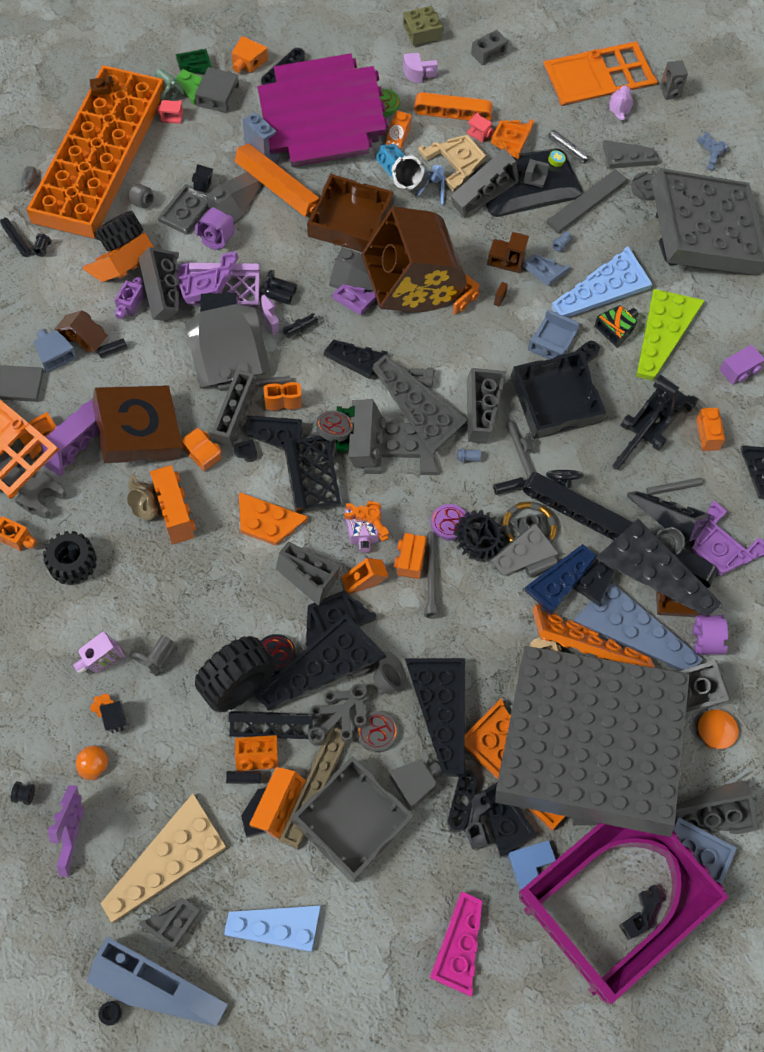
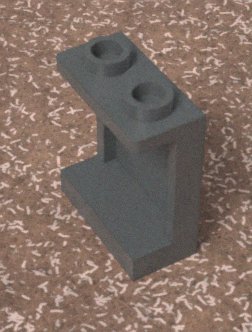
[195,67,239,113]

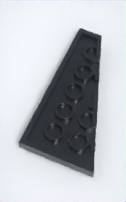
[405,658,465,777]

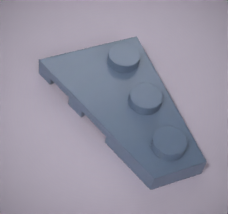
[673,817,737,885]

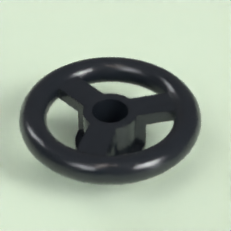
[546,470,584,488]

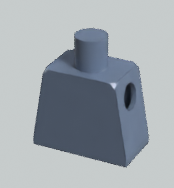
[34,329,77,373]

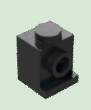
[192,164,213,193]

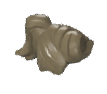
[127,474,159,521]

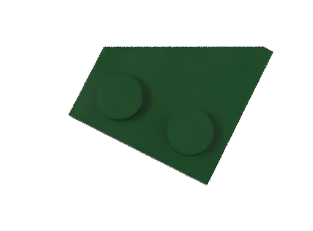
[175,49,212,74]

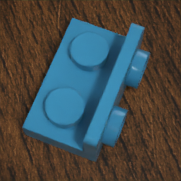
[375,144,406,179]

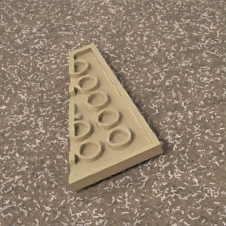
[100,793,226,924]

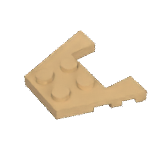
[418,135,486,193]

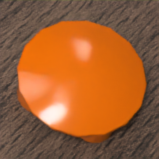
[697,709,739,749]

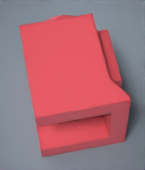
[158,100,183,124]
[467,112,493,143]

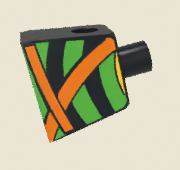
[594,305,639,348]

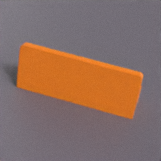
[250,767,306,839]

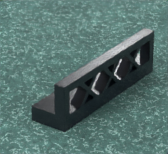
[228,711,313,739]

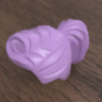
[609,86,633,120]

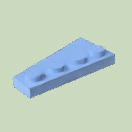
[224,906,320,952]

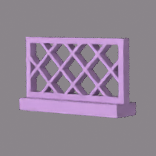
[188,263,260,307]

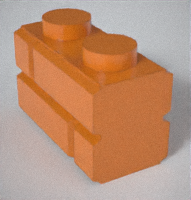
[696,408,725,451]
[394,533,427,579]

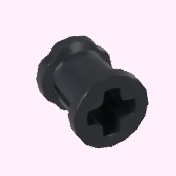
[31,233,51,257]

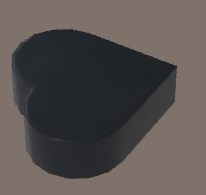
[234,439,257,462]

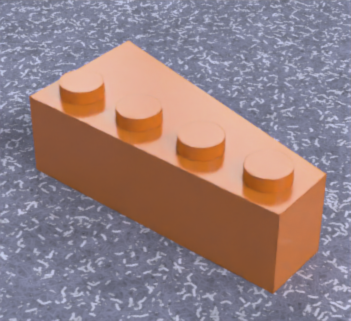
[150,465,196,544]

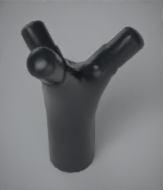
[63,544,80,563]

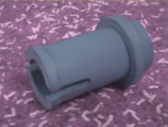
[552,231,573,251]
[457,448,481,463]

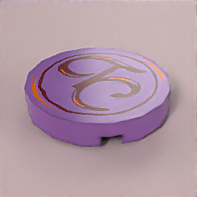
[431,504,469,541]

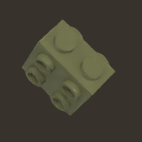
[403,6,444,46]

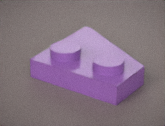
[332,284,377,315]

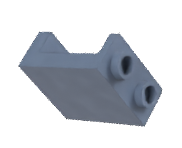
[242,112,278,162]
[528,310,579,359]

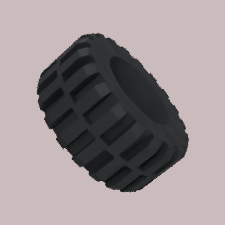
[195,636,276,713]

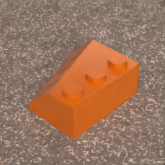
[82,232,154,282]

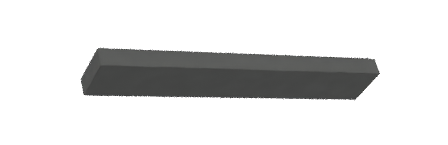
[547,169,627,234]

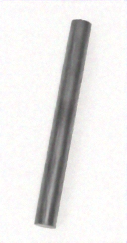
[218,376,291,390]

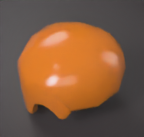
[76,745,109,780]

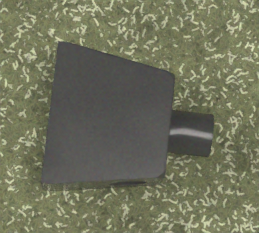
[389,759,442,811]

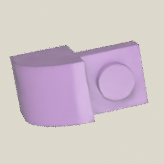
[403,53,438,83]

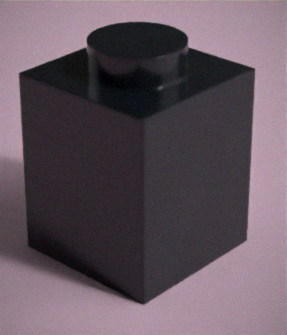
[99,701,128,734]

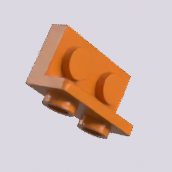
[235,735,278,771]

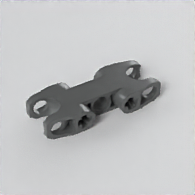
[0,452,66,518]

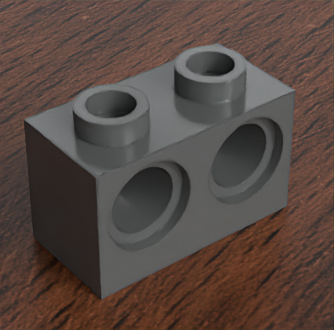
[471,30,508,65]
[660,60,688,100]

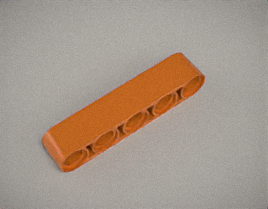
[414,92,493,121]

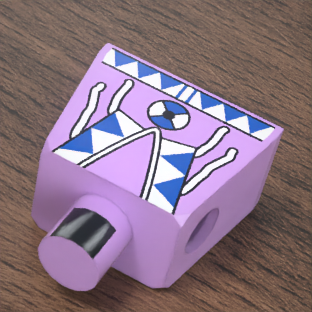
[345,508,381,553]

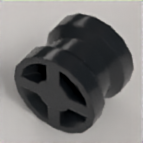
[10,781,35,805]

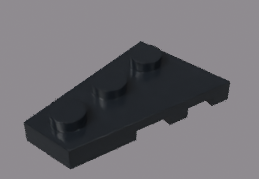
[324,340,388,379]
[740,446,764,499]

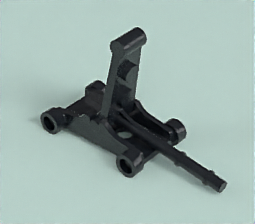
[612,375,699,470]

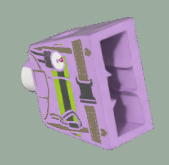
[73,631,125,674]

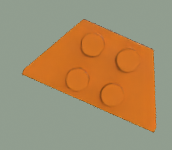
[491,120,534,158]
[239,492,308,546]

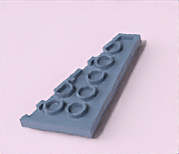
[573,583,703,671]

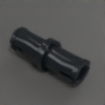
[283,313,318,339]

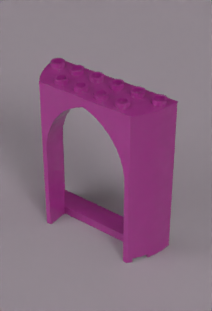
[519,823,729,1005]

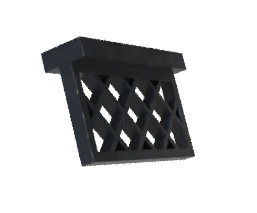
[283,436,341,514]

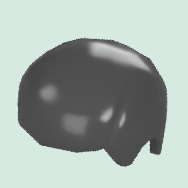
[655,527,685,556]

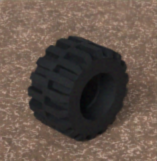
[95,211,144,251]
[43,531,97,585]

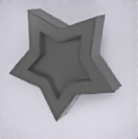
[519,432,538,453]

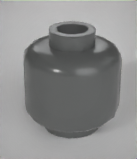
[129,184,154,208]

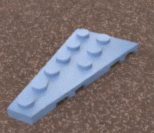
[552,246,652,317]

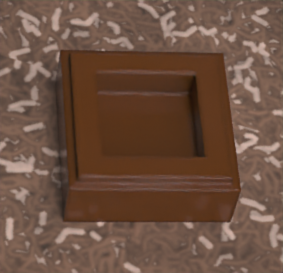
[494,282,508,307]

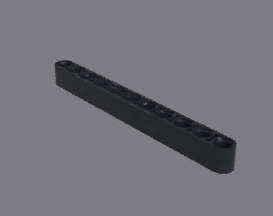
[522,472,718,588]

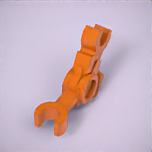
[344,501,389,542]

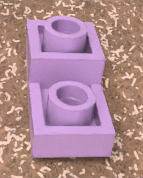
[261,295,279,335]

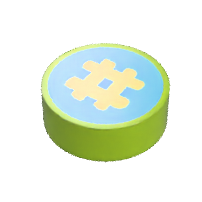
[548,151,566,167]

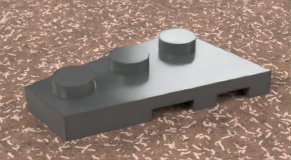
[602,140,658,169]
[490,523,558,575]

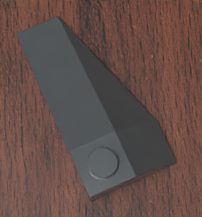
[206,172,263,225]
[329,247,373,292]
[675,780,758,834]

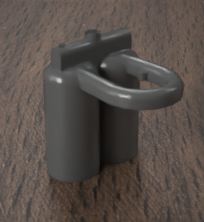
[132,635,178,676]

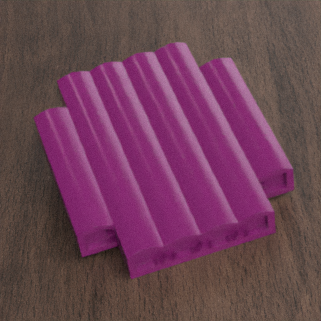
[257,53,388,167]

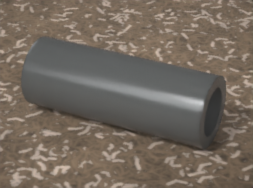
[525,556,558,577]

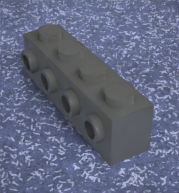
[211,370,258,447]

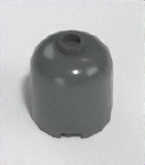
[392,155,429,192]

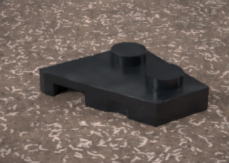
[574,562,615,607]

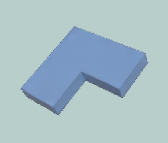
[508,840,556,890]

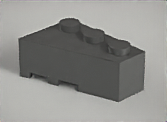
[349,399,386,468]
[276,541,340,606]

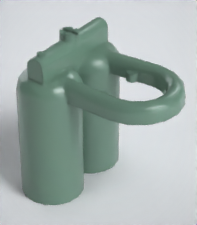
[155,69,184,102]

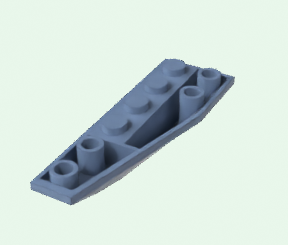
[87,937,228,1026]

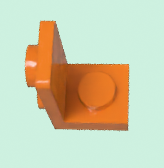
[453,273,480,315]

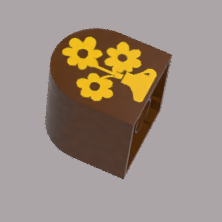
[362,206,466,312]

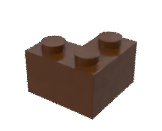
[487,232,529,273]
[54,310,108,353]

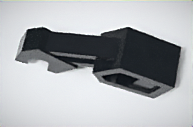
[465,791,492,850]
[619,884,660,940]

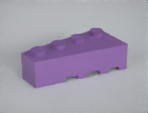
[41,399,100,477]

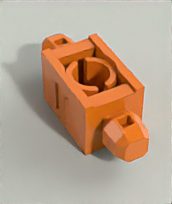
[0,516,37,551]

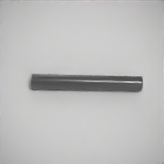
[646,478,702,495]

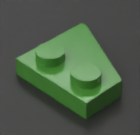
[176,69,202,105]

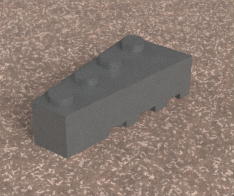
[451,148,519,218]

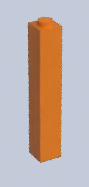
[234,143,320,217]

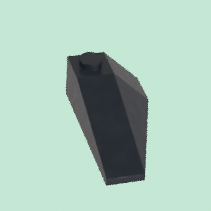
[627,491,711,542]

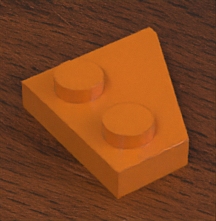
[19,412,57,461]

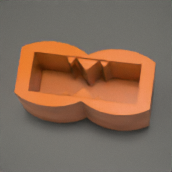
[264,382,302,411]
[181,428,222,471]

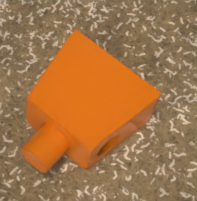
[232,36,268,73]

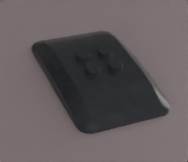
[473,148,583,217]

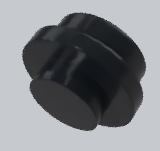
[98,1001,122,1026]

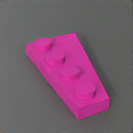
[429,892,482,997]

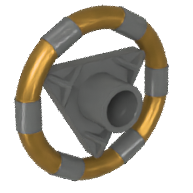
[502,502,557,543]

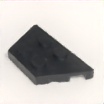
[306,590,377,648]

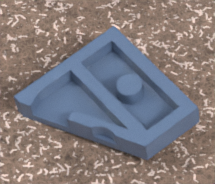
[523,254,570,286]

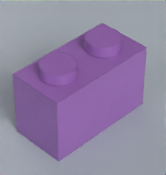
[719,344,764,385]

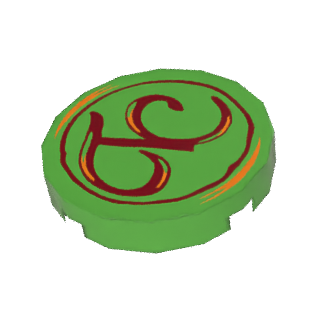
[380,89,400,116]

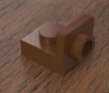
[90,70,114,96]

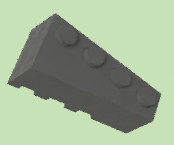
[139,247,179,322]
[467,368,507,443]

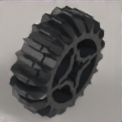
[453,510,506,561]

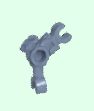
[697,132,728,170]

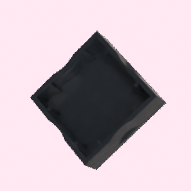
[510,350,606,439]

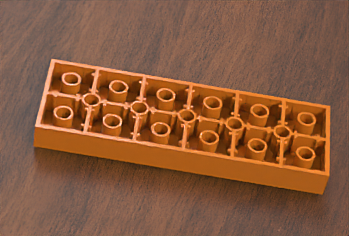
[26,65,165,239]

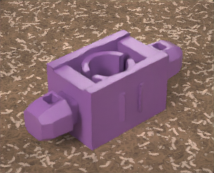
[114,277,144,320]

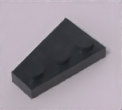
[245,415,303,451]
[483,782,536,858]

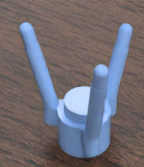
[417,165,446,205]

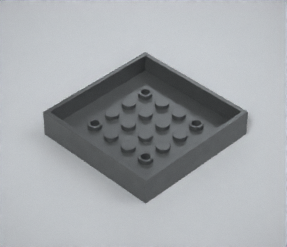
[651,168,764,275]

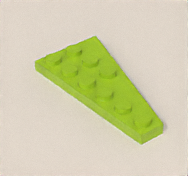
[636,289,705,381]

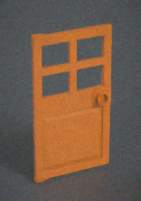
[543,41,658,106]
[0,400,59,499]

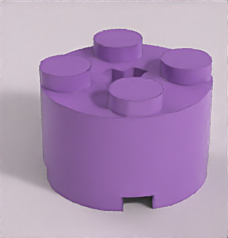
[195,207,235,250]
[692,615,728,655]

